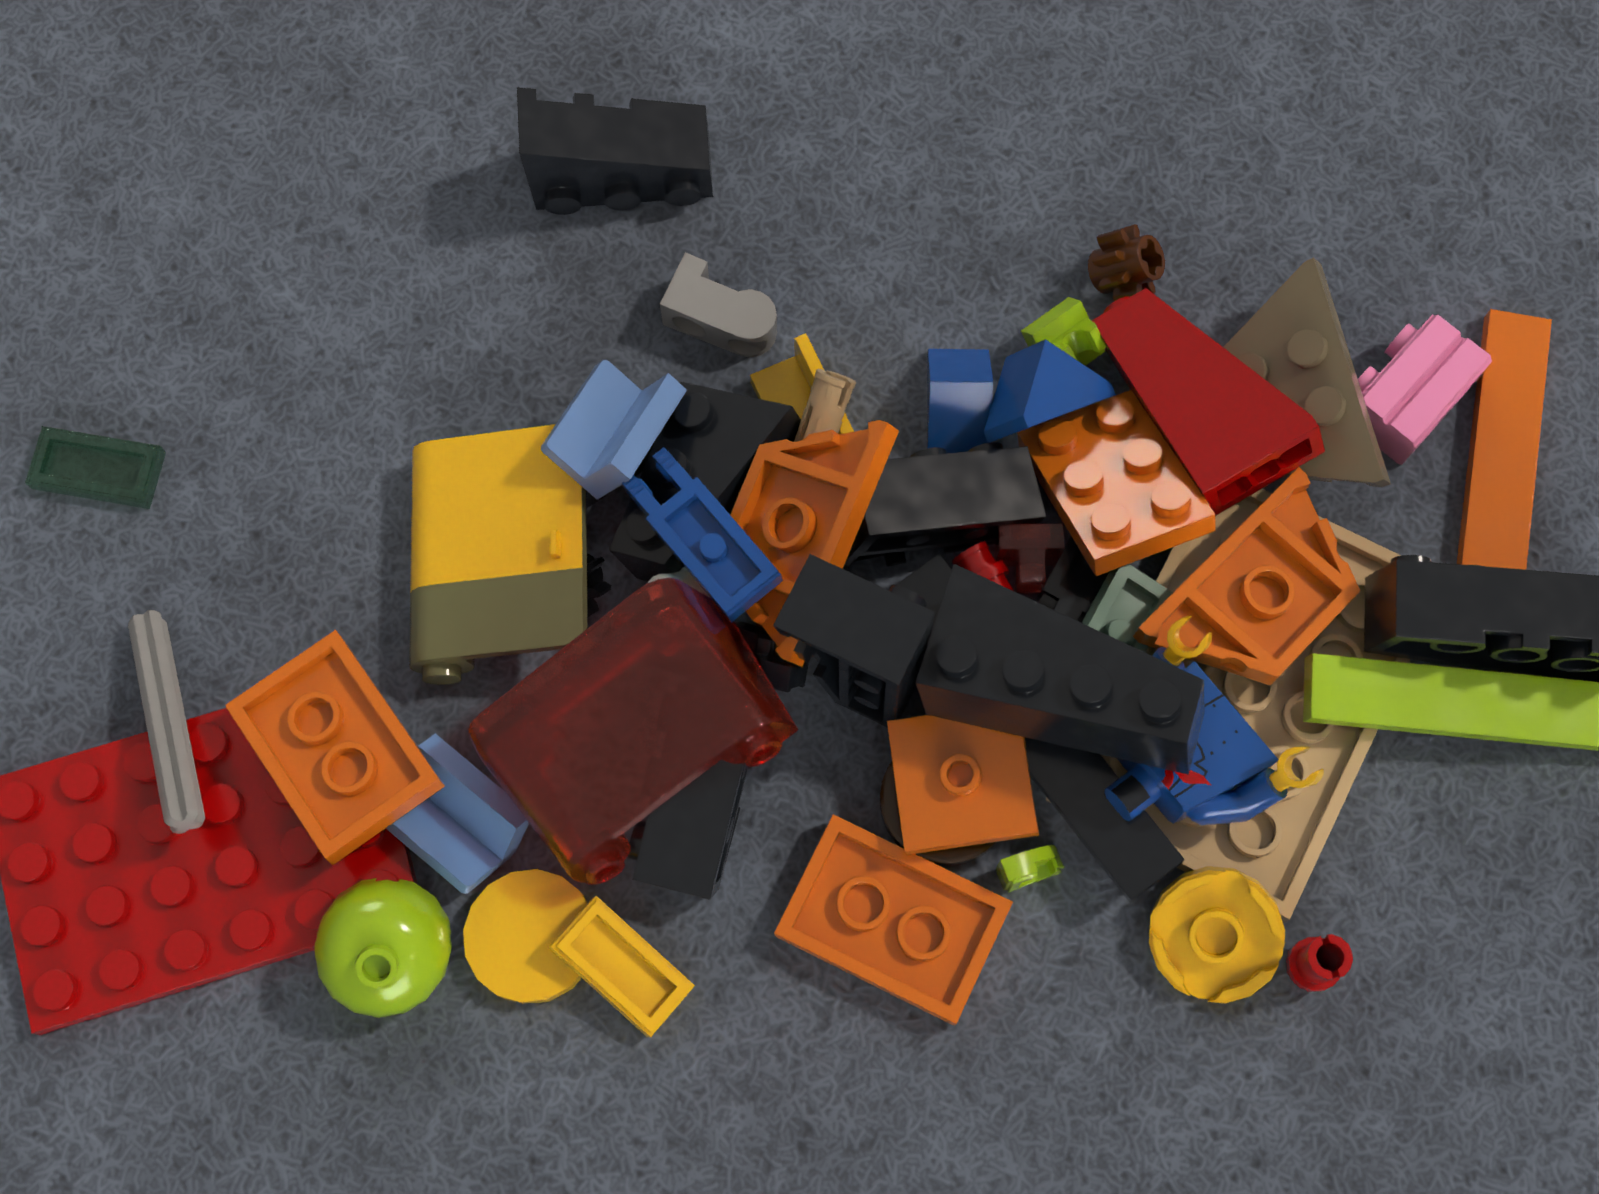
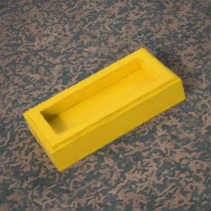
[548,896,695,1037]

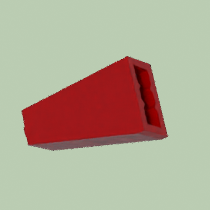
[1092,288,1325,516]

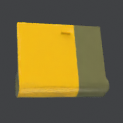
[409,424,588,685]

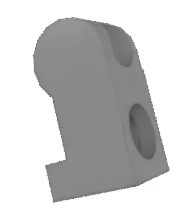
[660,252,777,357]

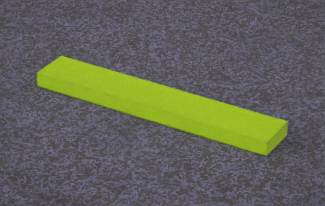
[1303,653,1599,751]

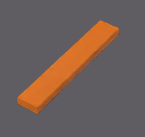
[1457,309,1552,570]

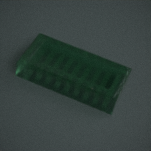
[25,426,166,509]

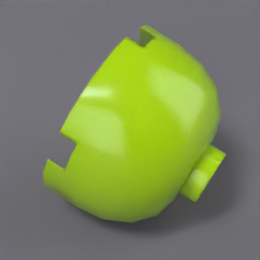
[314,878,452,1018]

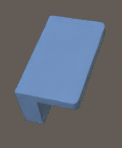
[541,360,687,499]
[386,733,533,894]

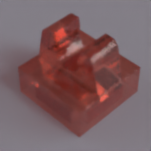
[994,523,1064,594]

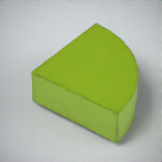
[995,845,1065,893]

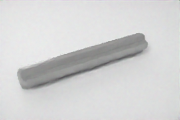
[128,610,205,834]

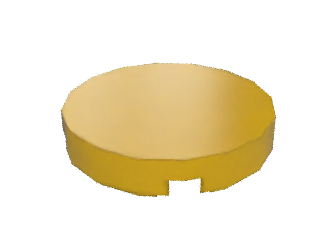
[1149,866,1285,1004]
[463,869,587,1004]

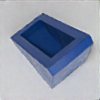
[984,339,1116,443]
[927,349,993,454]

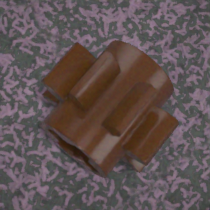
[1088,224,1165,301]

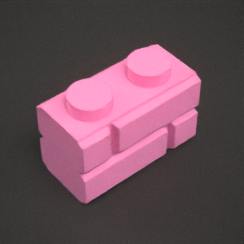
[1358,314,1492,465]

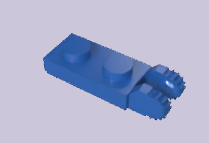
[622,447,783,623]

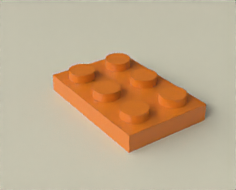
[1017,390,1216,576]
[225,630,445,865]
[774,814,1013,1026]

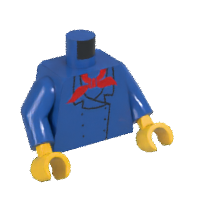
[1104,616,1324,826]

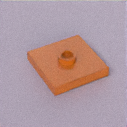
[887,715,1039,855]

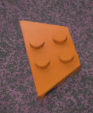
[730,420,899,667]
[1133,467,1361,686]

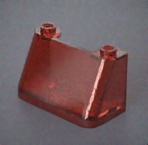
[468,578,798,886]

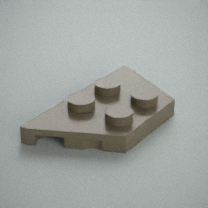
[1224,257,1391,487]

